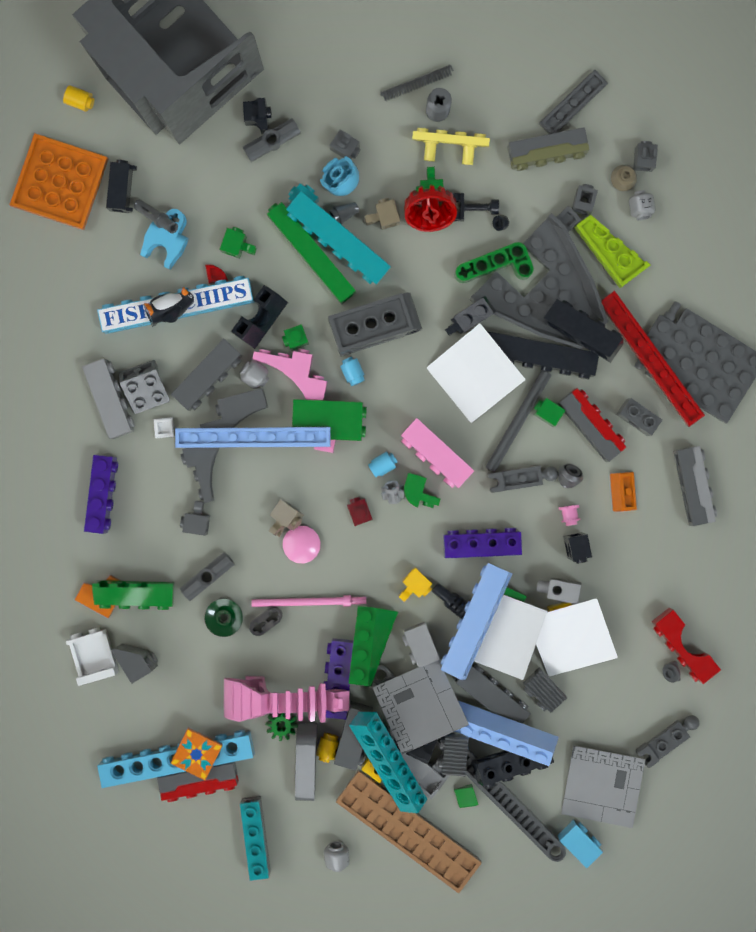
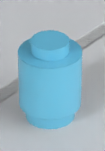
[340,357,365,387]
[368,451,398,477]

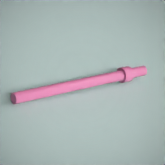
[251,595,366,607]

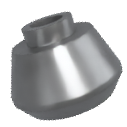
[558,464,584,488]

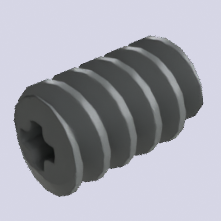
[426,88,452,122]

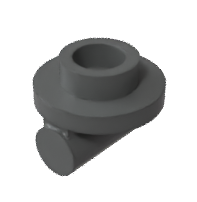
[663,661,681,683]

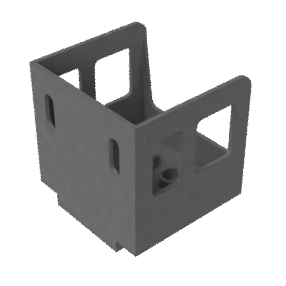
[72,0,264,145]

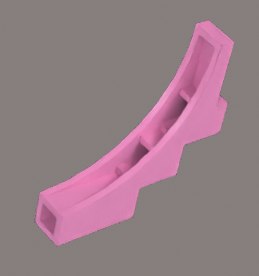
[253,349,336,453]

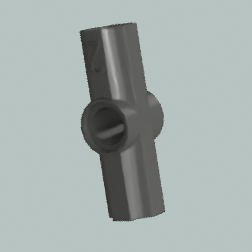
[243,118,301,163]
[180,552,235,601]

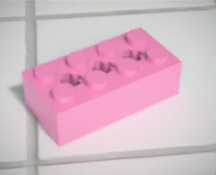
[401,418,474,488]

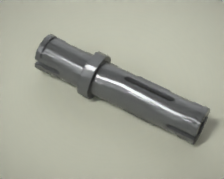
[134,199,178,234]

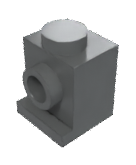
[571,184,598,216]

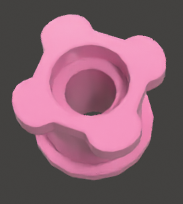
[559,505,580,526]

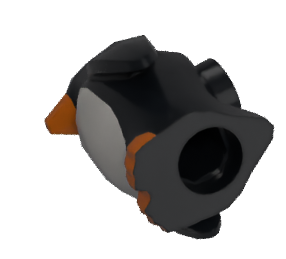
[143,287,194,327]

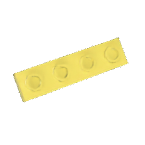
[412,128,490,165]

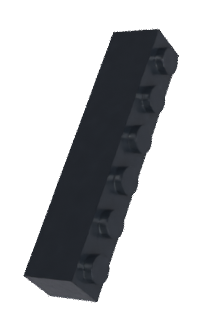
[487,331,599,380]

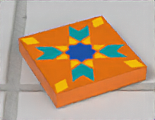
[170,727,223,780]

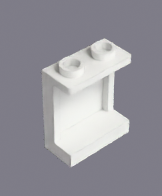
[66,627,119,686]

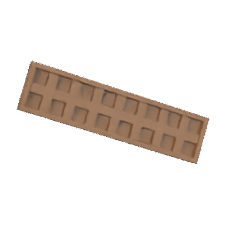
[336,770,482,893]

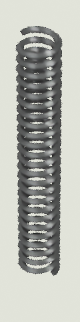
[380,64,454,102]

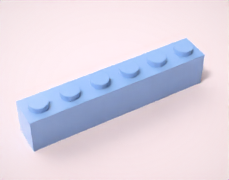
[441,563,513,680]
[454,701,559,766]

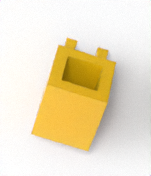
[398,567,432,602]

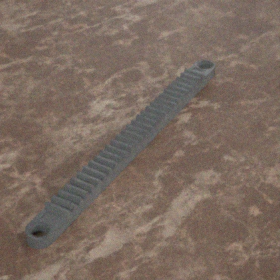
[373,664,566,862]

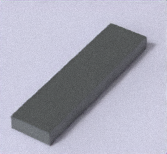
[539,70,608,134]

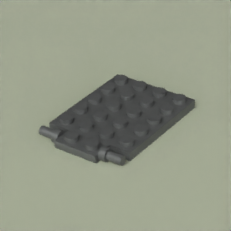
[634,301,756,424]

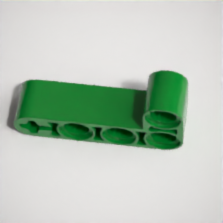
[454,242,534,283]

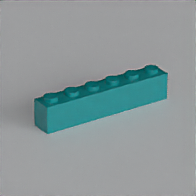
[286,191,391,285]

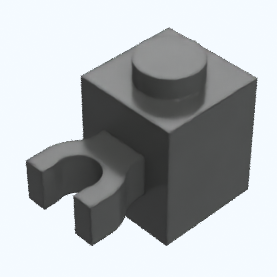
[330,129,361,159]
[633,141,658,172]
[180,501,210,536]

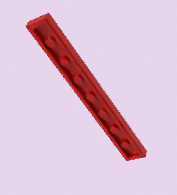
[601,291,705,427]

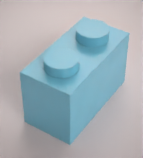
[557,820,603,868]

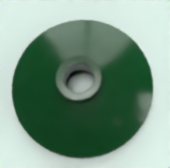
[204,598,243,637]

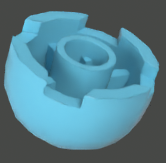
[320,156,360,196]

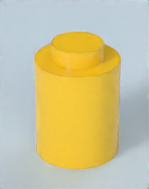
[63,85,95,112]

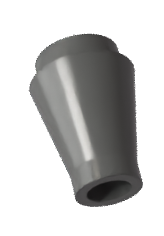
[329,202,359,224]

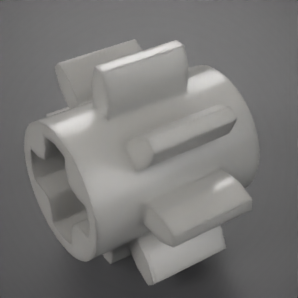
[381,480,405,504]

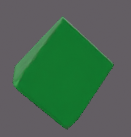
[454,784,478,808]

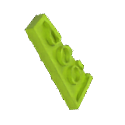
[574,215,651,288]

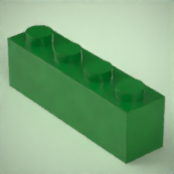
[92,580,174,610]
[348,606,399,687]

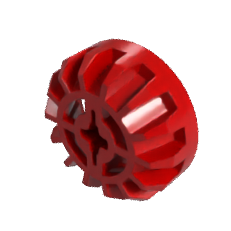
[404,185,457,232]

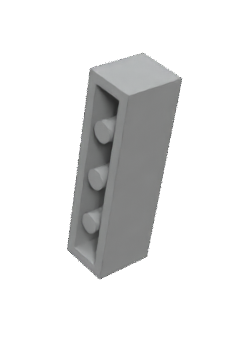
[82,359,135,439]

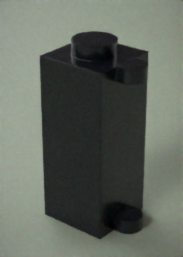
[106,160,137,213]

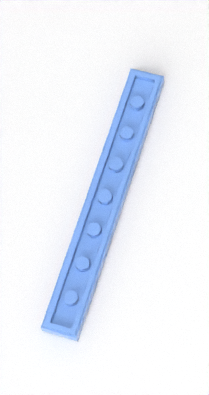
[175,427,331,448]

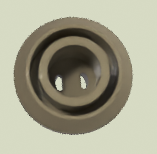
[611,165,637,191]

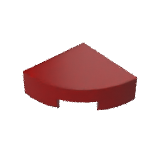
[205,265,228,284]

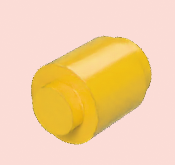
[316,732,339,763]

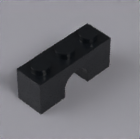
[231,285,288,349]

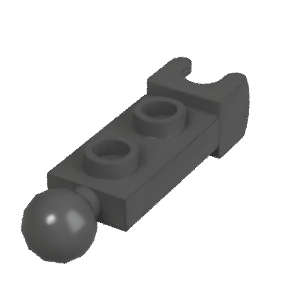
[488,466,558,493]
[636,715,699,768]

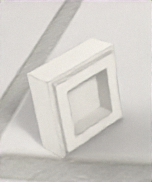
[154,418,175,438]

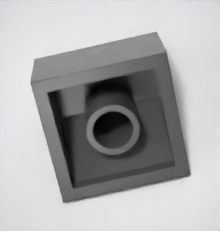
[111,643,158,684]

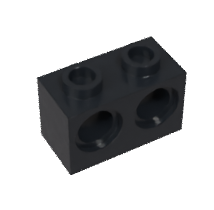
[563,532,592,564]

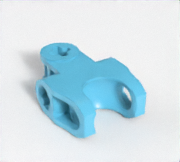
[140,209,189,270]

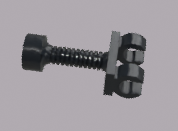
[452,193,499,222]

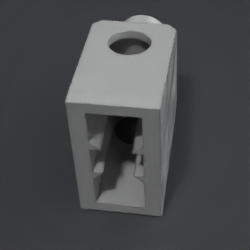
[537,578,582,604]

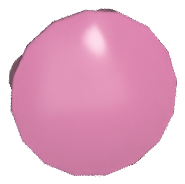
[283,526,320,563]

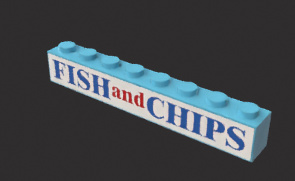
[97,276,255,334]

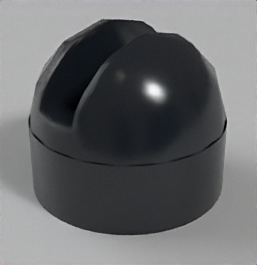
[492,215,510,231]

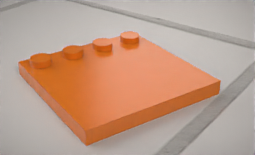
[9,133,109,230]

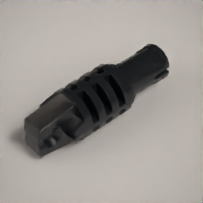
[432,583,467,619]

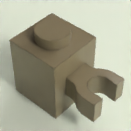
[365,198,400,230]
[269,499,304,537]

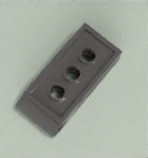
[328,292,422,357]

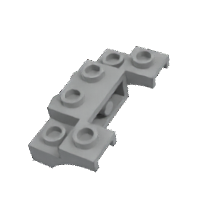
[387,726,450,799]

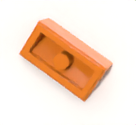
[610,472,637,512]

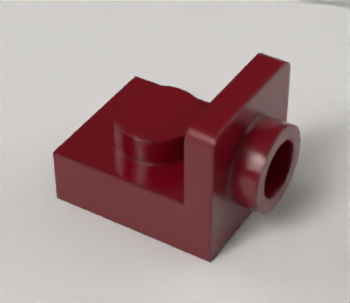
[347,496,373,526]

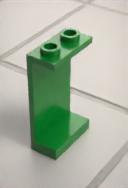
[292,399,367,441]

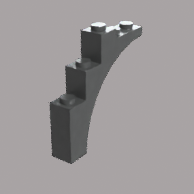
[181,388,268,503]

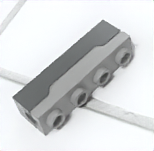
[673,446,717,526]

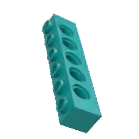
[349,712,427,813]

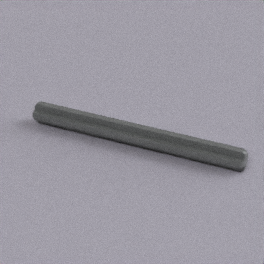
[486,371,551,472]

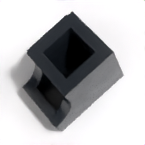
[243,98,272,134]

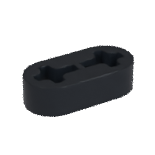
[249,607,283,636]

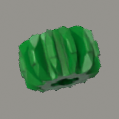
[265,713,298,741]

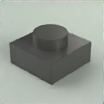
[556,206,581,232]

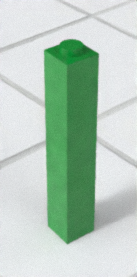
[267,202,356,305]

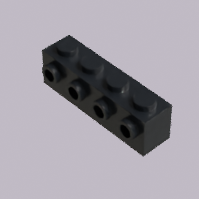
[544,299,624,363]
[472,750,554,788]

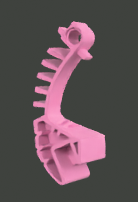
[224,676,349,723]

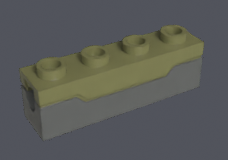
[507,127,589,171]

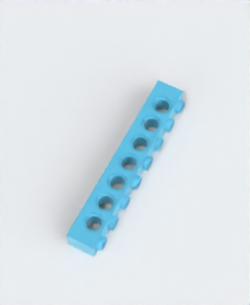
[97,730,255,788]

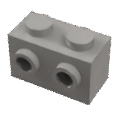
[402,622,440,668]

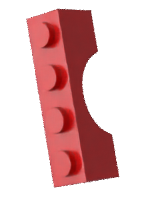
[652,608,721,684]

